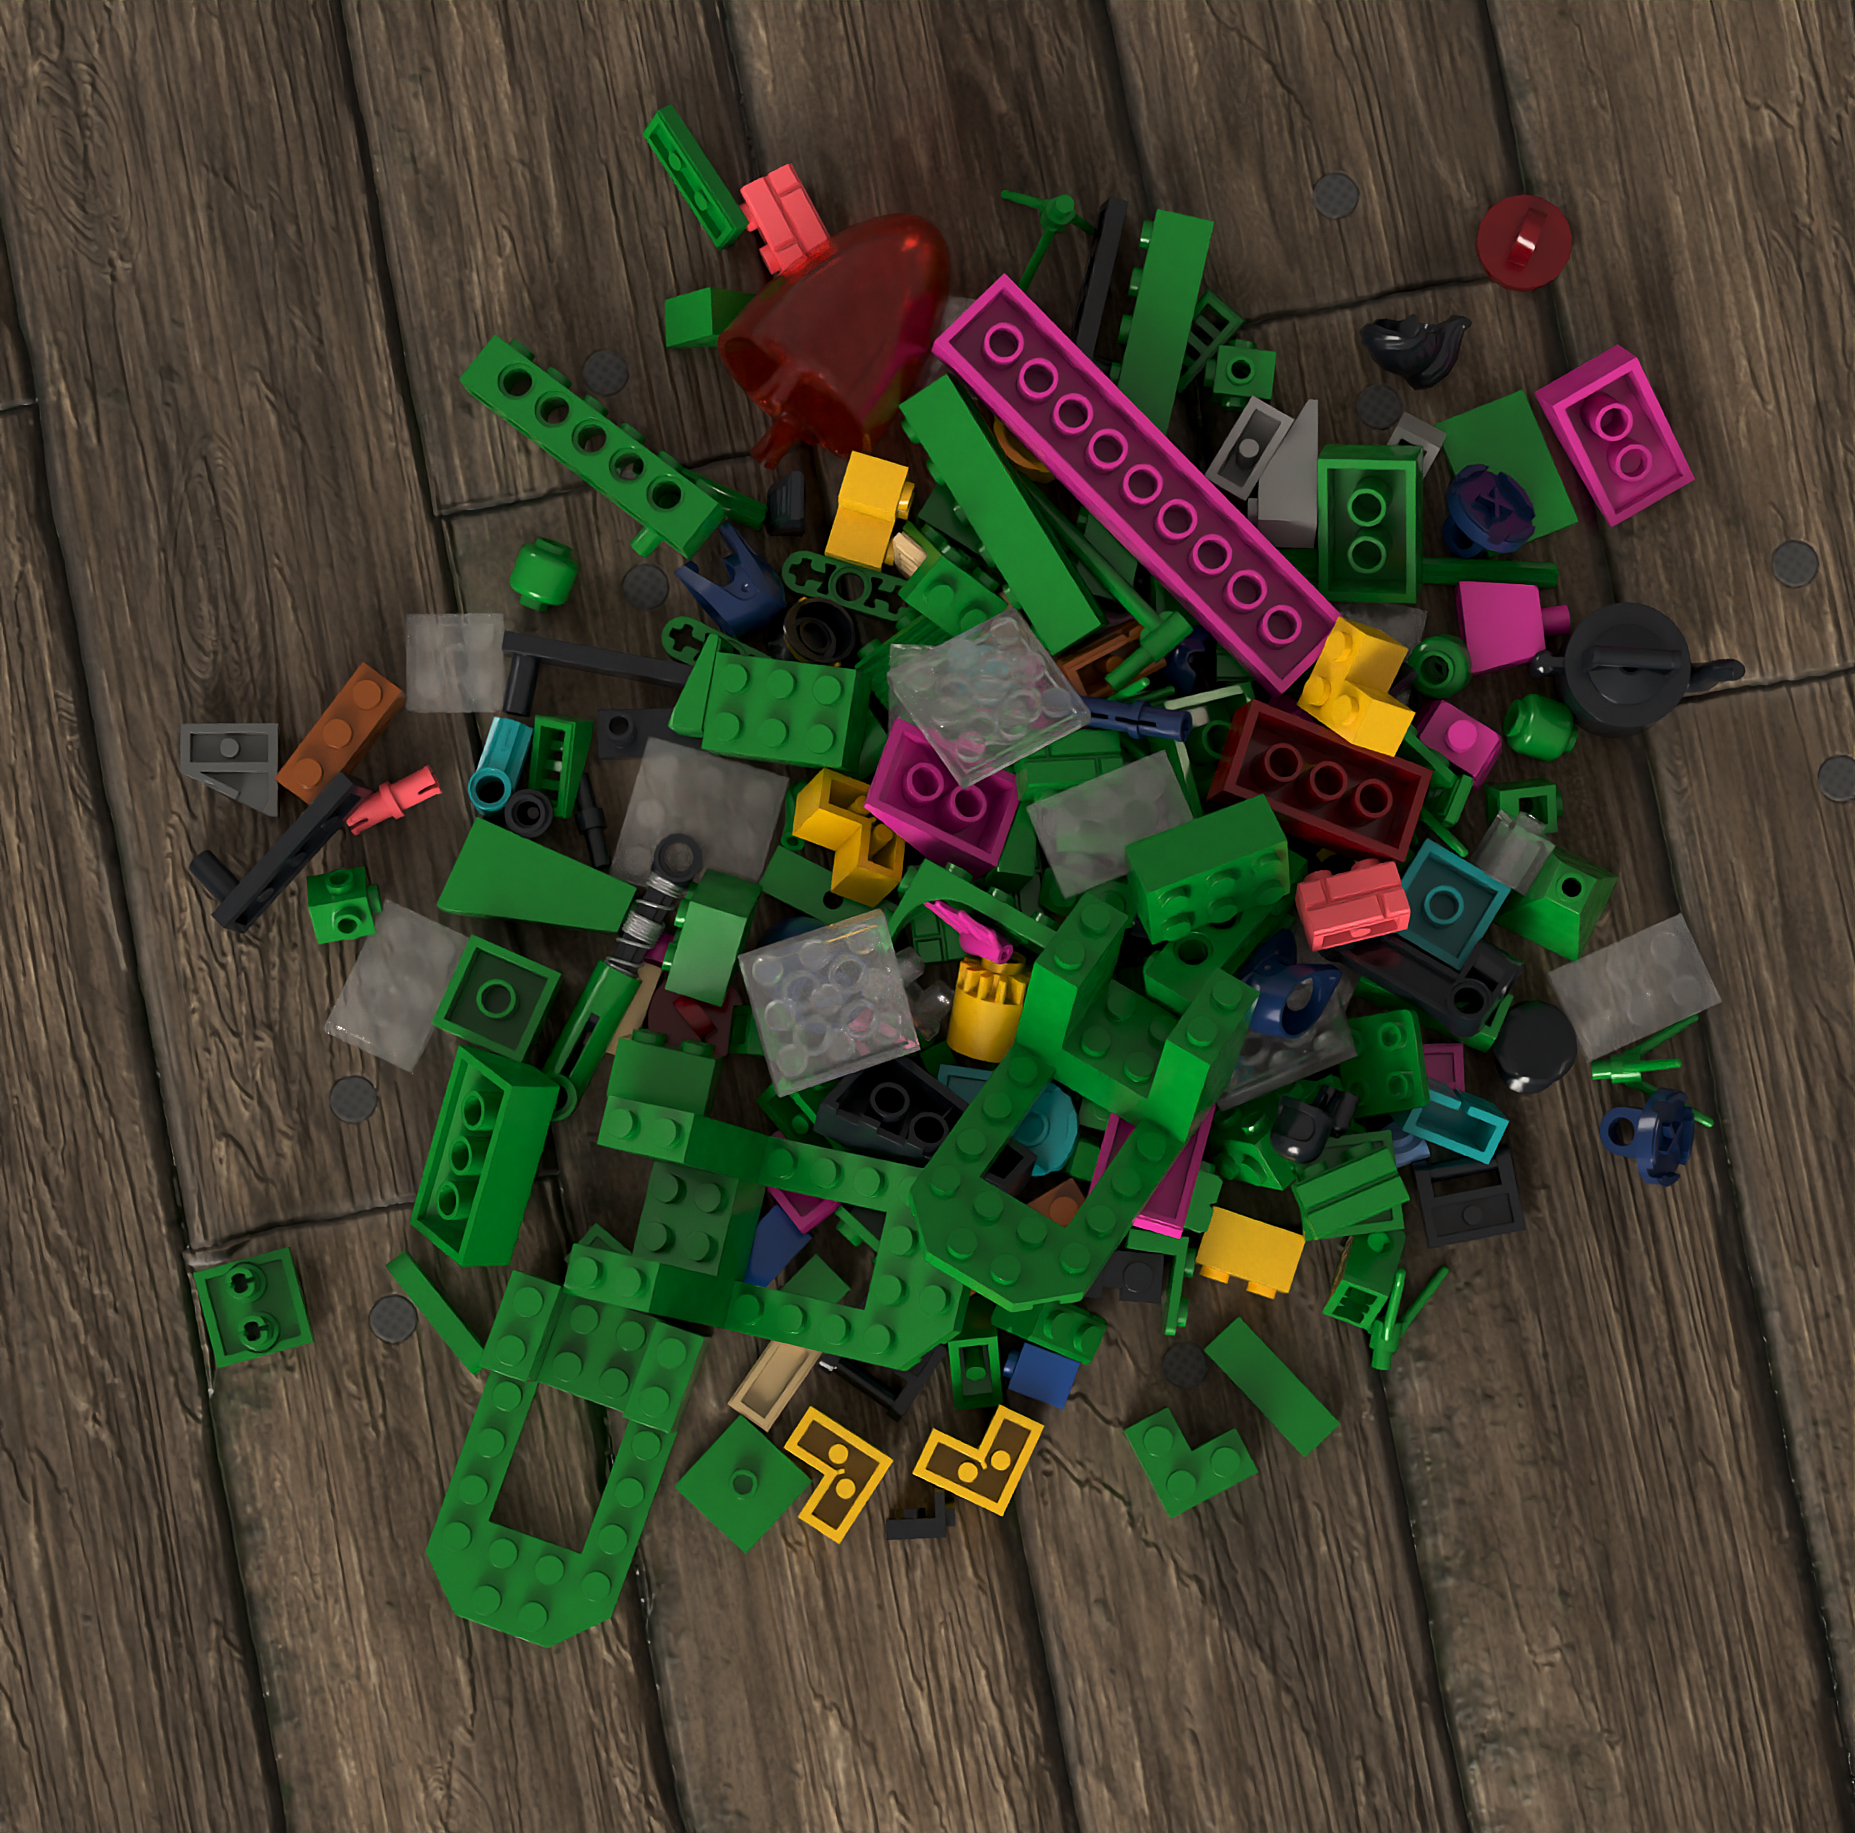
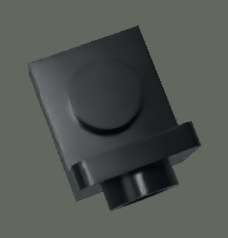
[886,1487,955,1540]

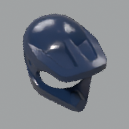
[674,520,787,639]
[1235,928,1342,1039]

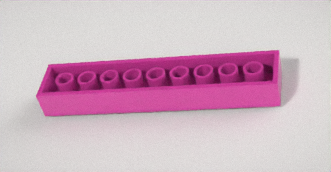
[931,273,1344,699]

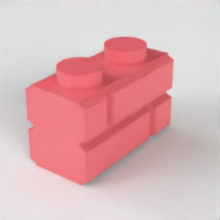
[738,163,836,282]
[1295,858,1411,952]

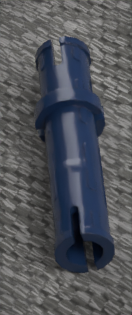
[1043,690,1192,743]

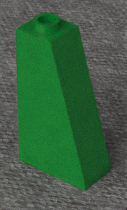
[436,817,640,936]

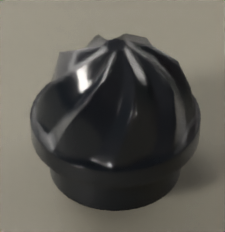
[504,789,554,838]

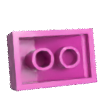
[1534,344,1695,527]
[863,718,1019,881]

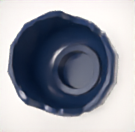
[1158,626,1215,698]

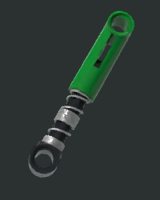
[541,832,707,1122]

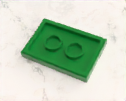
[1433,389,1579,560]

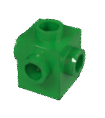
[1203,340,1277,413]
[307,866,383,944]

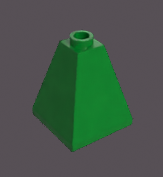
[1492,835,1620,964]

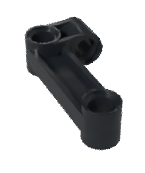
[1318,933,1525,1037]

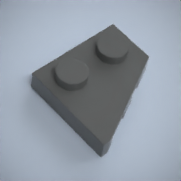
[180,723,281,818]

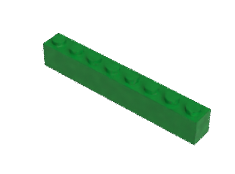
[1069,209,1214,604]

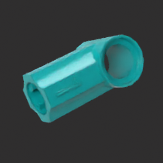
[468,717,534,819]

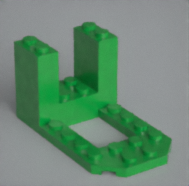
[908,892,1260,1313]
[562,1095,971,1371]
[425,1269,712,1648]

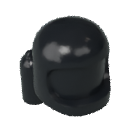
[1270,1084,1360,1164]

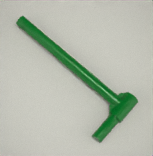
[1017,470,1194,693]

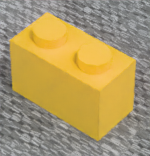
[1195,1205,1305,1299]

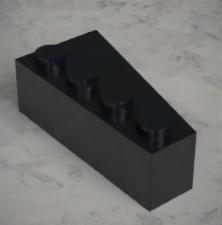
[813,1038,1038,1198]

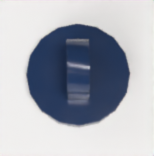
[1442,464,1536,559]
[1599,1087,1695,1187]

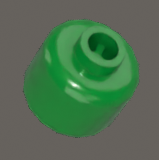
[509,536,579,612]
[1408,633,1473,700]
[1502,693,1578,763]

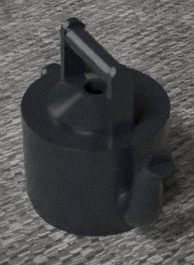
[1527,602,1745,738]

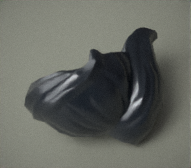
[1359,313,1472,390]

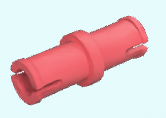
[346,765,443,836]

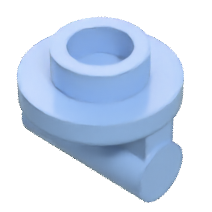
[1380,1121,1430,1168]

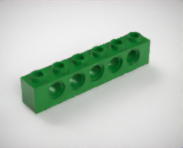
[459,334,726,561]

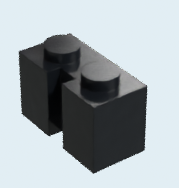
[1083,1250,1164,1304]

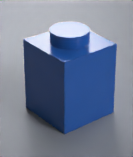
[1001,1342,1080,1409]

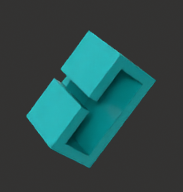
[1388,1077,1509,1165]

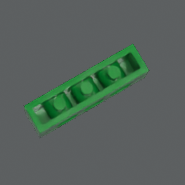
[1142,849,1308,1018]

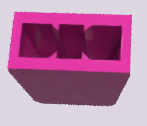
[1454,581,1570,679]
[1411,700,1502,792]

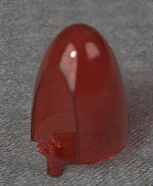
[717,212,951,470]

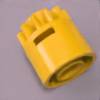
[946,951,1034,1063]

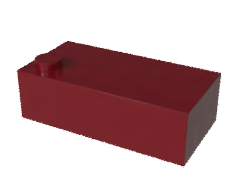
[1206,699,1433,866]

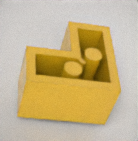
[825,451,915,573]
[1296,616,1416,757]
[792,768,906,908]
[912,1404,1044,1516]
[783,1405,894,1544]

